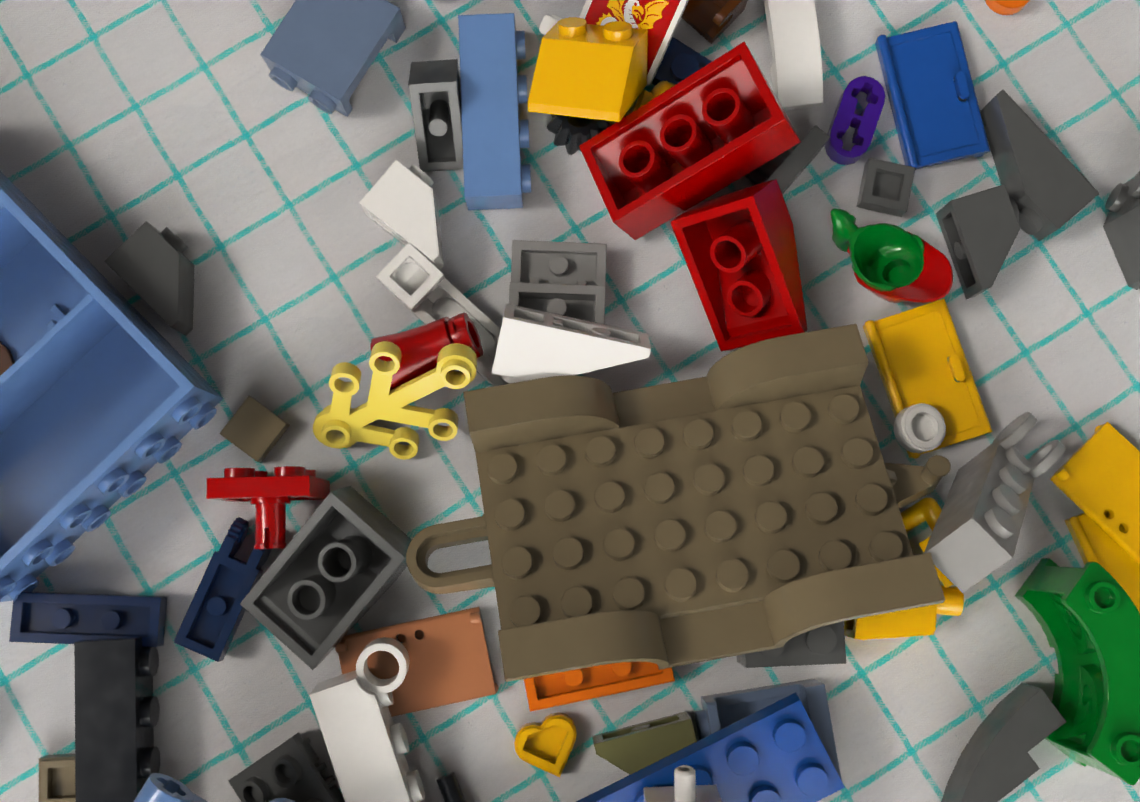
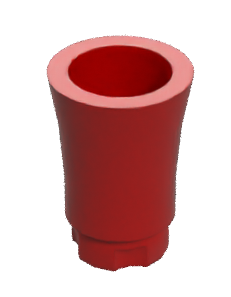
[370,313,483,390]

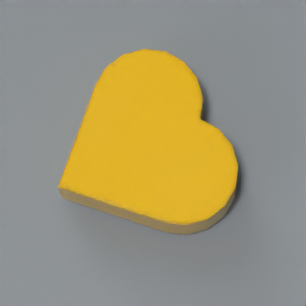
[514,712,577,777]

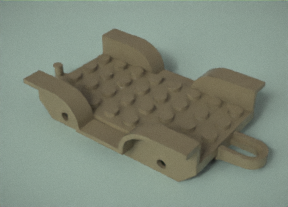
[406,324,951,682]

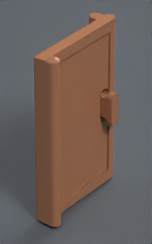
[335,607,499,717]

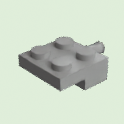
[509,240,607,324]

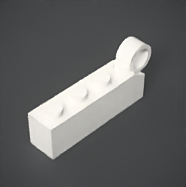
[309,637,425,802]

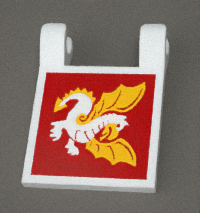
[539,0,689,85]

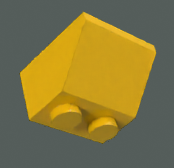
[528,17,648,122]

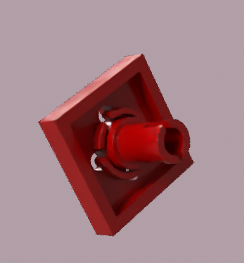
[206,466,330,549]

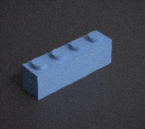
[458,13,531,210]

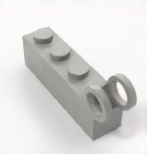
[924,412,1066,593]

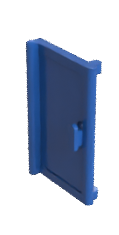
[875,21,990,170]

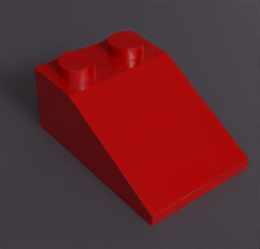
[670,179,808,352]

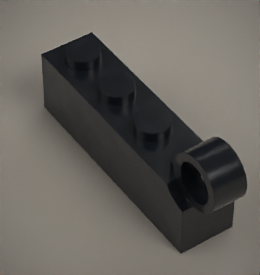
[74,637,160,802]

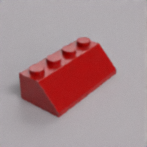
[579,42,801,240]

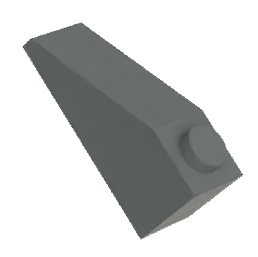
[980,89,1100,241]

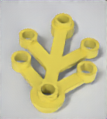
[313,341,477,460]

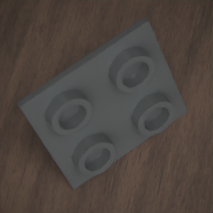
[228,732,345,802]

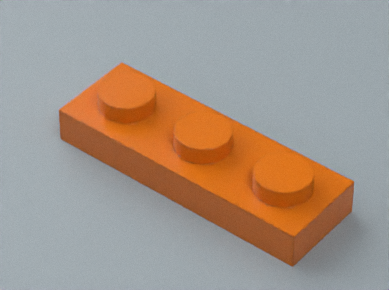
[524,662,675,712]

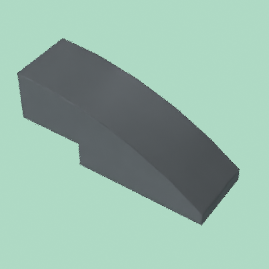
[941,683,1066,802]

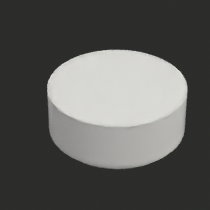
[894,403,946,453]

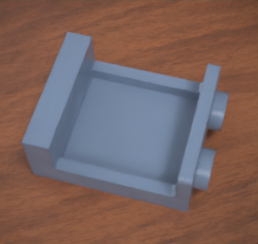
[260,0,406,117]
[695,679,842,781]

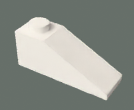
[492,304,651,383]

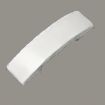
[763,0,823,111]
[376,242,511,386]

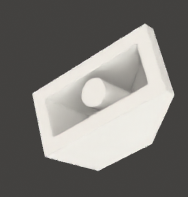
[359,160,444,270]

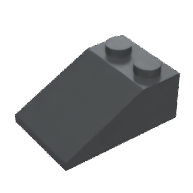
[240,486,412,670]

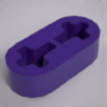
[825,76,885,165]

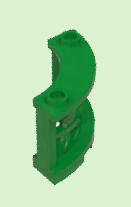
[1015,558,1140,785]

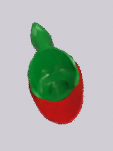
[831,209,953,303]

